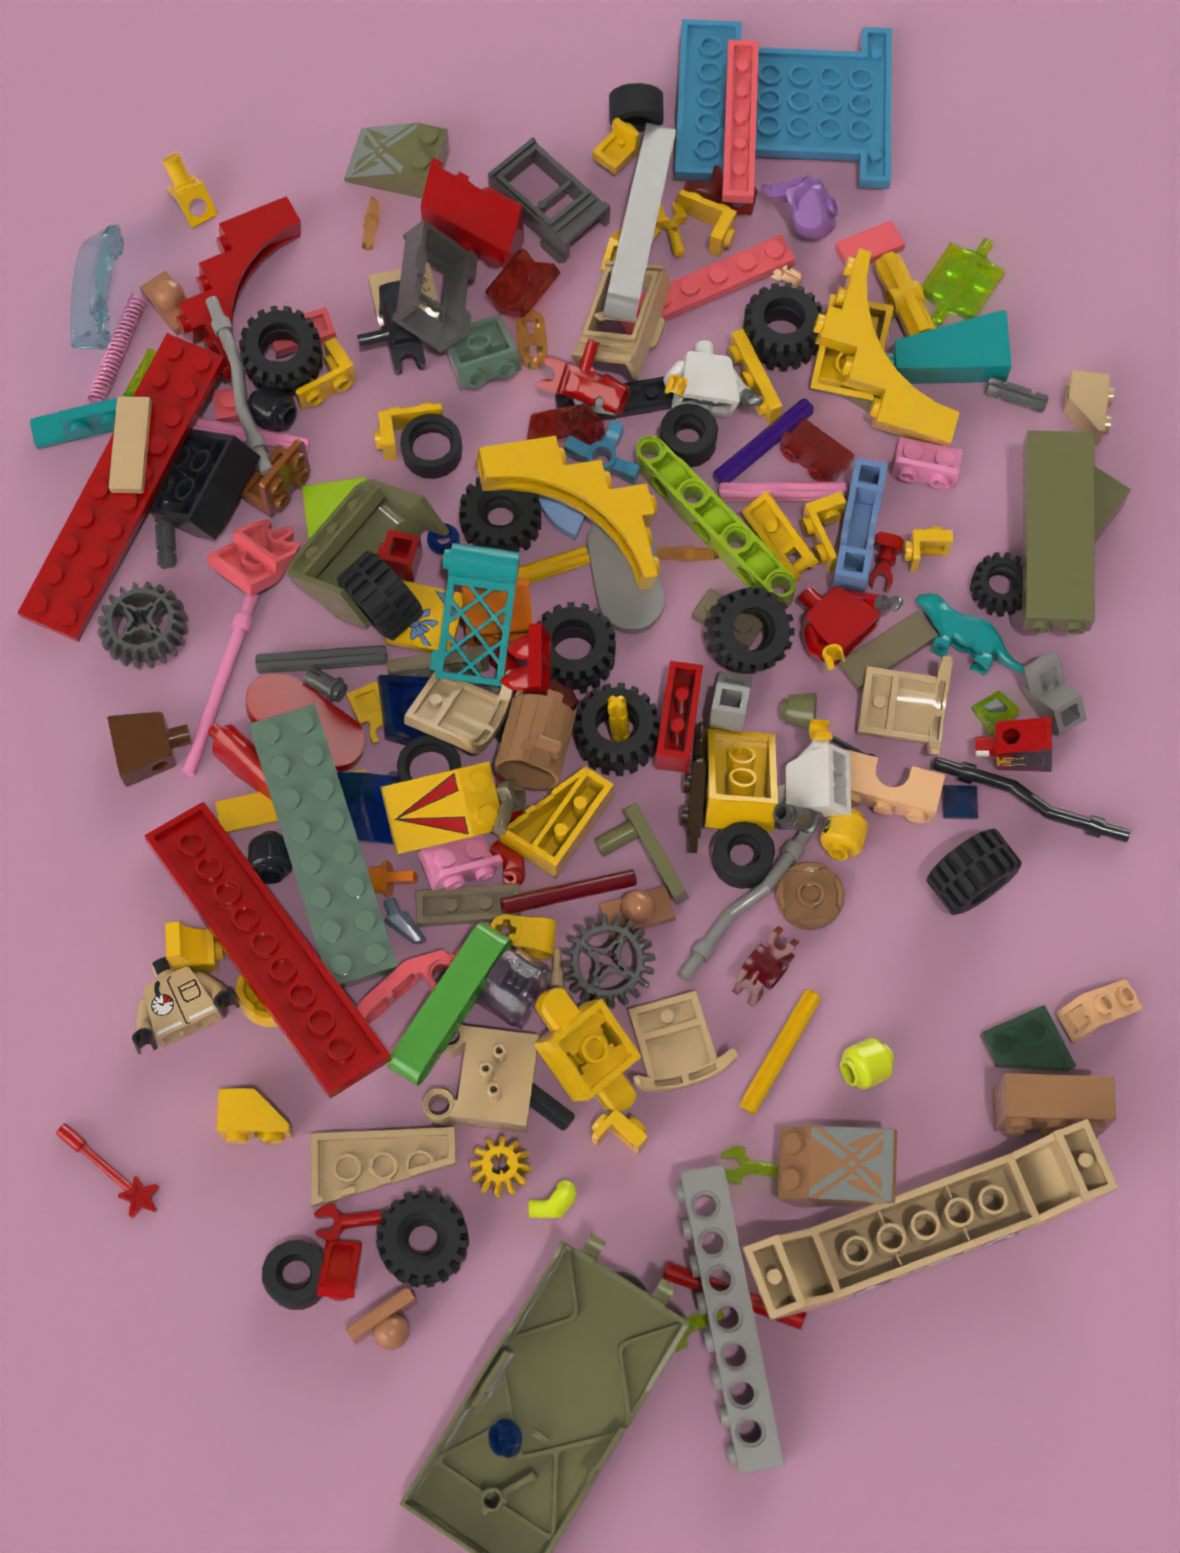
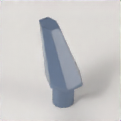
[383,898,427,944]

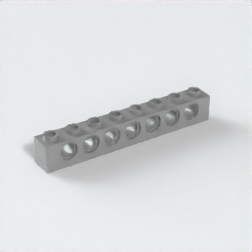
[675,1164,784,1474]

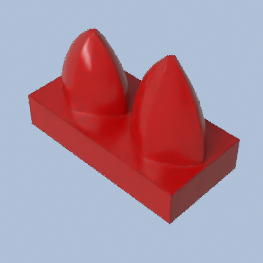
[500,623,551,696]

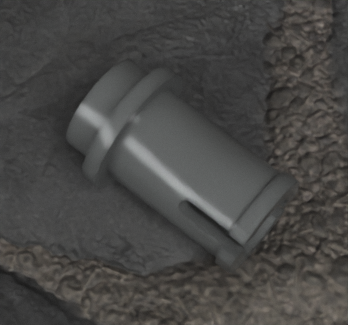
[303,666,348,702]

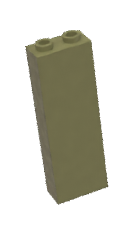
[1022,430,1095,635]

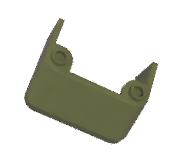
[287,480,450,629]

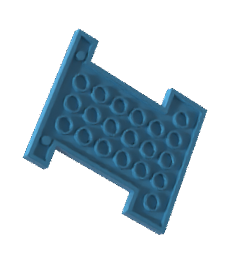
[674,19,892,189]

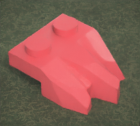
[208,519,300,596]

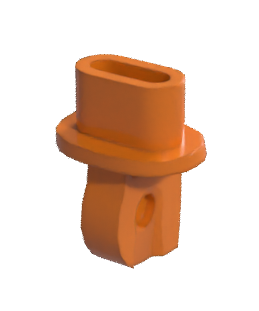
[368,860,418,897]

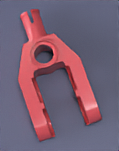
[356,945,463,1050]

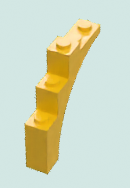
[813,248,960,446]
[476,436,660,591]

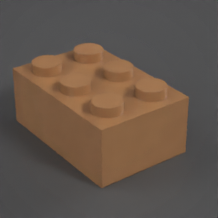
[993,1073,1116,1138]

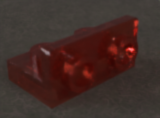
[485,249,561,317]
[780,418,855,482]

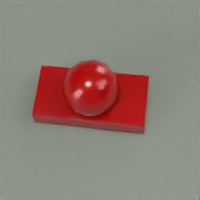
[317,1240,363,1302]

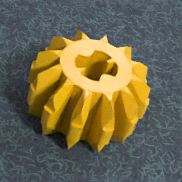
[470,1136,531,1199]

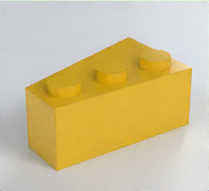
[499,766,614,879]

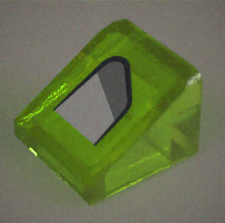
[971,690,1021,735]

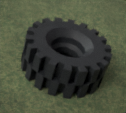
[459,477,542,552]
[376,1191,469,1288]

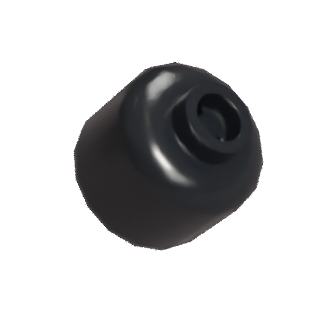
[248,385,297,432]
[248,831,292,884]

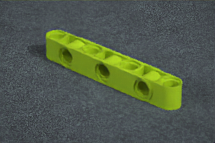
[635,435,796,609]

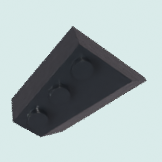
[150,429,261,541]

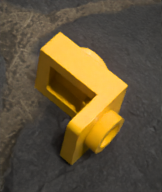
[592,117,640,175]
[904,526,953,572]
[591,1108,648,1154]

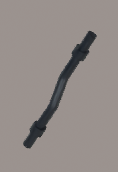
[932,756,1131,843]

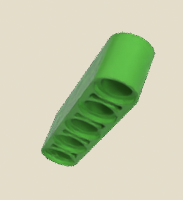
[387,922,513,1086]

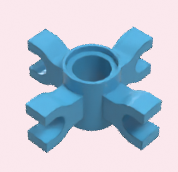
[564,420,640,484]

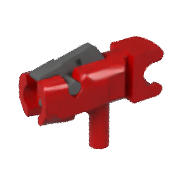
[536,339,630,415]

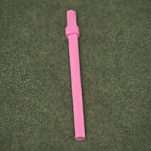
[181,593,259,776]

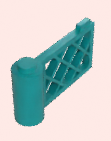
[430,543,520,687]

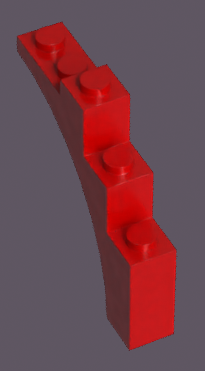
[176,196,301,388]

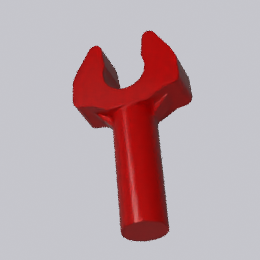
[314,1204,382,1241]

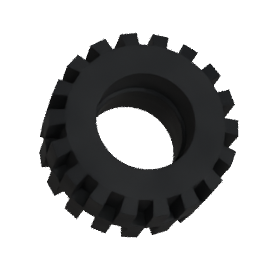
[743,283,824,371]
[239,306,323,394]
[337,551,423,641]
[704,587,795,673]
[537,602,616,695]
[575,683,660,776]
[926,828,1022,915]

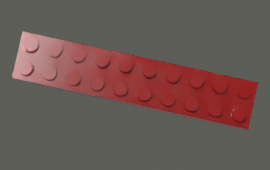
[17,333,226,643]
[144,801,391,1099]

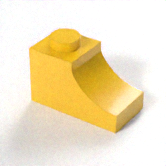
[165,921,225,973]

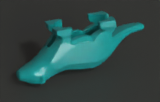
[916,593,1026,676]

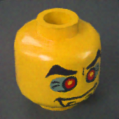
[820,808,869,860]

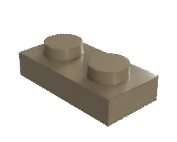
[692,588,764,650]

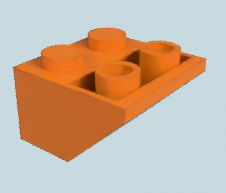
[462,577,533,647]

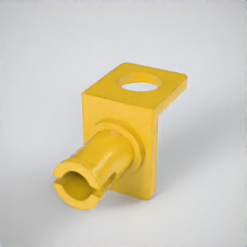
[162,152,217,227]

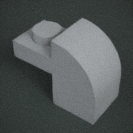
[1022,651,1087,736]
[709,671,752,733]

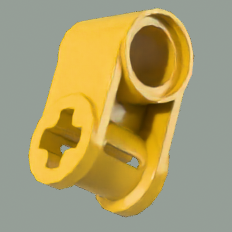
[490,914,558,959]

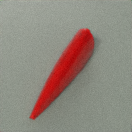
[207,723,272,801]

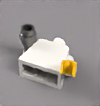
[773,719,851,833]

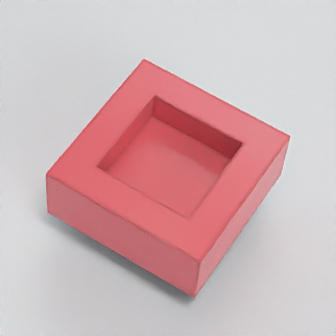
[213,388,248,423]

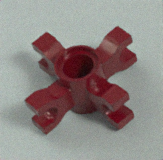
[732,926,799,1007]

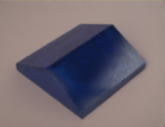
[377,675,431,745]
[337,772,399,845]

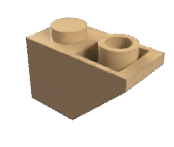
[1063,369,1114,446]

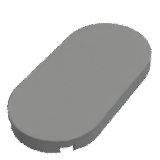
[587,522,664,634]

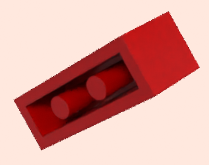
[655,660,703,773]

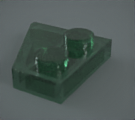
[980,1005,1076,1071]

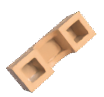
[845,749,945,824]

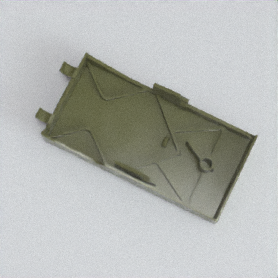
[400,1233,691,1553]

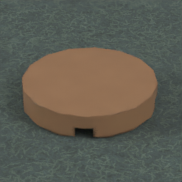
[775,861,845,930]

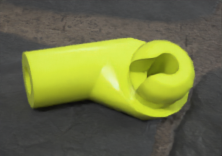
[529,1180,577,1218]

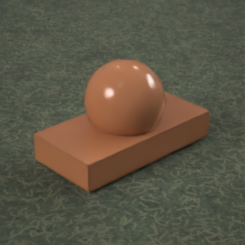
[140,270,188,336]
[599,885,676,939]
[345,1288,418,1350]

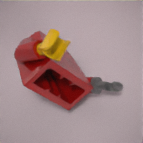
[798,586,903,670]

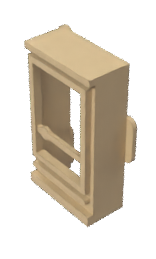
[571,260,671,379]

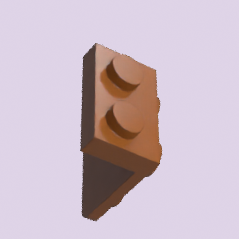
[240,438,311,518]

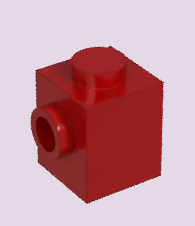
[377,529,423,582]

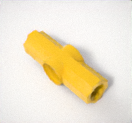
[874,251,936,337]

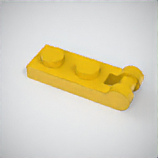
[741,491,820,581]

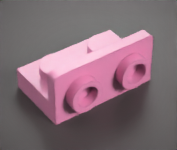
[891,437,963,489]
[418,834,503,891]

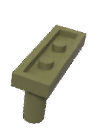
[594,803,689,905]

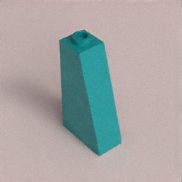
[887,310,1012,384]

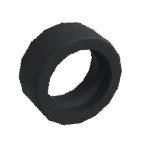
[400,414,463,479]
[397,735,461,782]

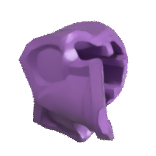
[761,174,839,240]

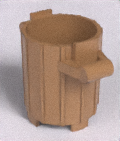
[494,689,576,791]

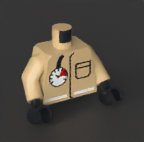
[132,957,240,1054]

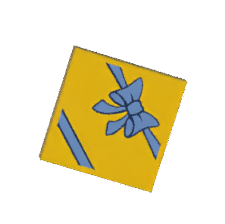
[385,580,464,653]

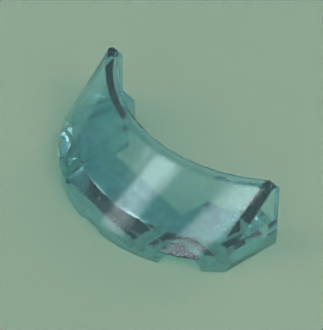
[70,224,124,350]

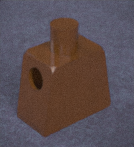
[107,712,192,787]

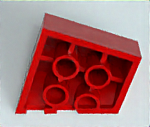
[420,157,524,270]

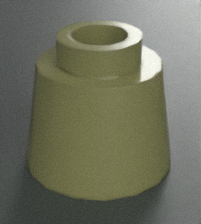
[781,693,817,729]

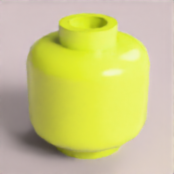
[840,1038,894,1090]

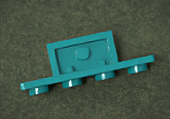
[30,395,133,449]

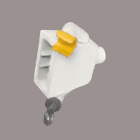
[663,340,764,418]

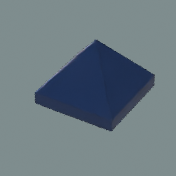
[943,785,978,819]

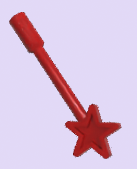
[56,1123,159,1218]

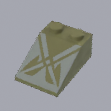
[344,122,450,199]

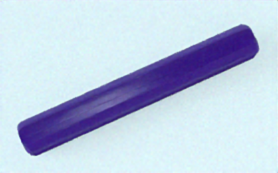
[713,398,814,485]

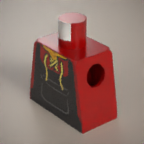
[975,717,1052,772]

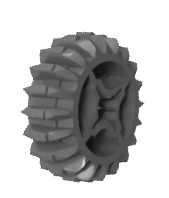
[97,581,188,670]
[561,914,656,1009]

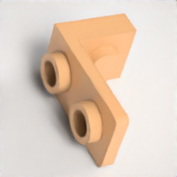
[1056,979,1143,1043]

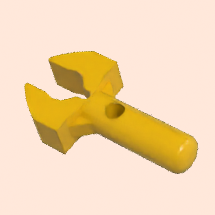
[656,202,687,257]

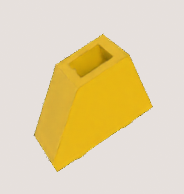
[216,1088,293,1144]

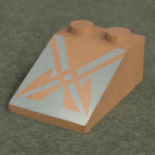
[777,1126,897,1208]

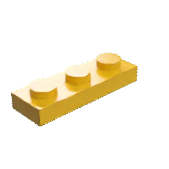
[727,328,783,426]

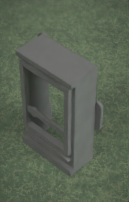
[488,137,610,263]
[393,220,478,352]

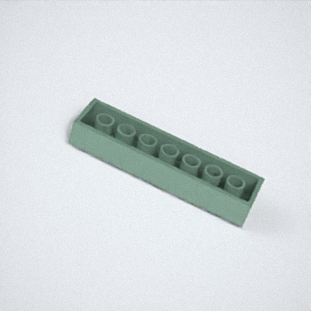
[248,704,398,989]

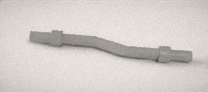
[205,296,272,475]
[677,828,817,982]

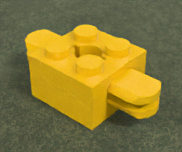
[533,988,642,1112]

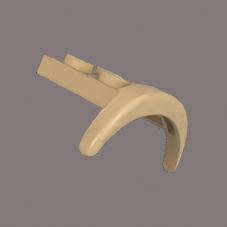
[857,656,953,755]
[404,670,514,754]
[628,991,738,1093]

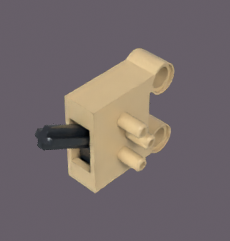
[423,1025,575,1133]

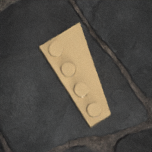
[311,1127,456,1208]

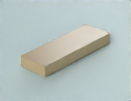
[109,396,152,493]

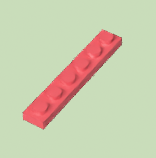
[722,39,759,203]
[617,234,796,335]

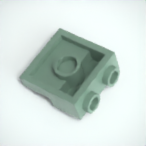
[446,314,522,389]

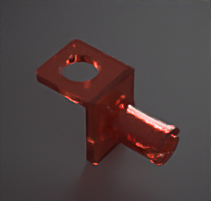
[684,165,758,215]

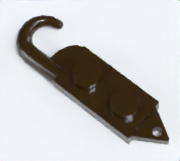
[681,721,707,853]

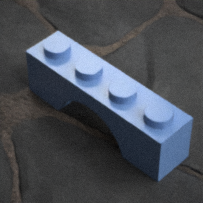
[831,458,888,592]

